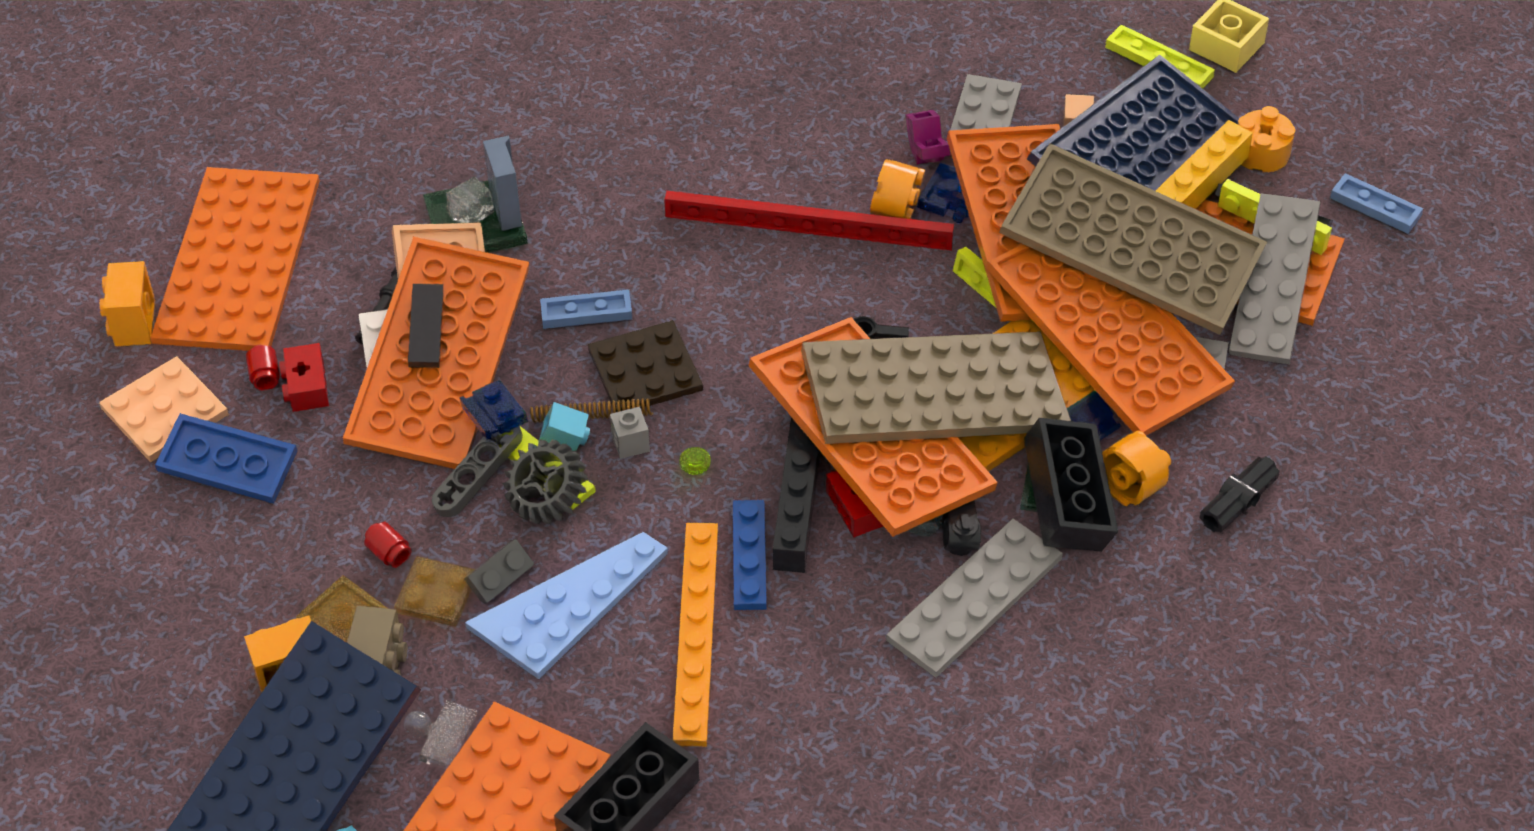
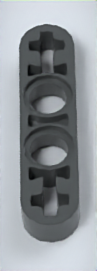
[432,418,523,517]

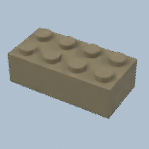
[347,606,408,745]

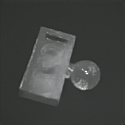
[404,700,478,769]

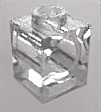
[446,177,494,223]

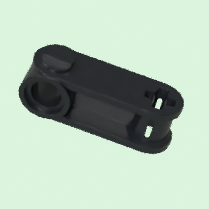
[940,500,981,556]

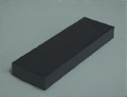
[408,284,444,368]

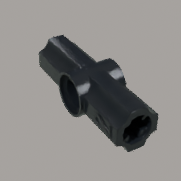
[1199,456,1280,533]

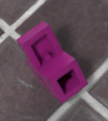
[905,110,950,164]

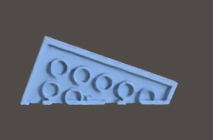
[465,532,668,679]

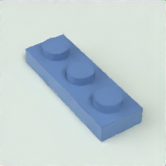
[1330,173,1423,234]
[540,290,632,329]

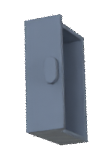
[483,136,522,231]

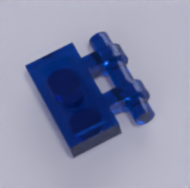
[917,163,969,223]

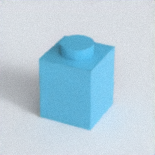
[538,402,590,451]

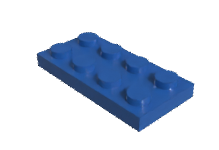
[155,413,297,504]

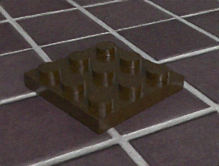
[588,320,703,412]

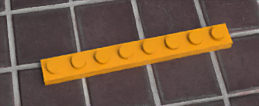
[673,523,718,747]

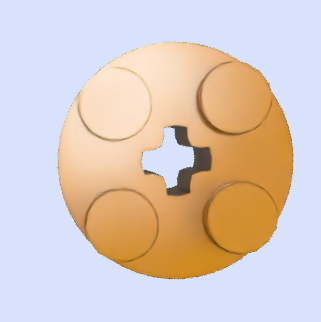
[1238,106,1295,172]
[870,159,926,219]
[1102,430,1171,506]

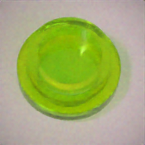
[679,447,711,475]

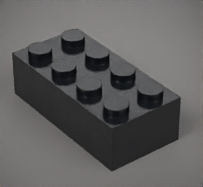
[1024,418,1118,552]
[554,722,700,831]

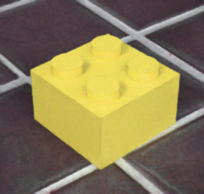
[1189,0,1269,73]

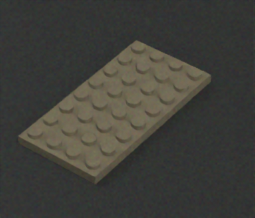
[999,143,1267,335]
[801,332,1071,444]

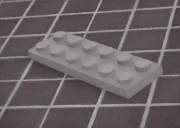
[1229,193,1320,365]
[886,519,1063,677]

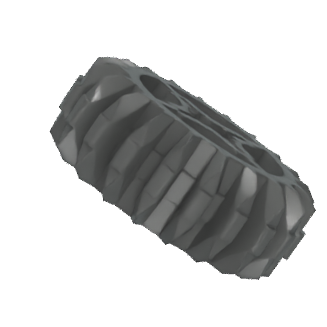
[502,439,588,525]

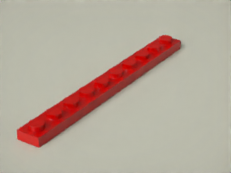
[664,190,954,251]

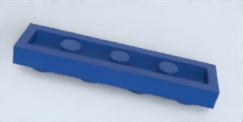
[733,500,767,610]

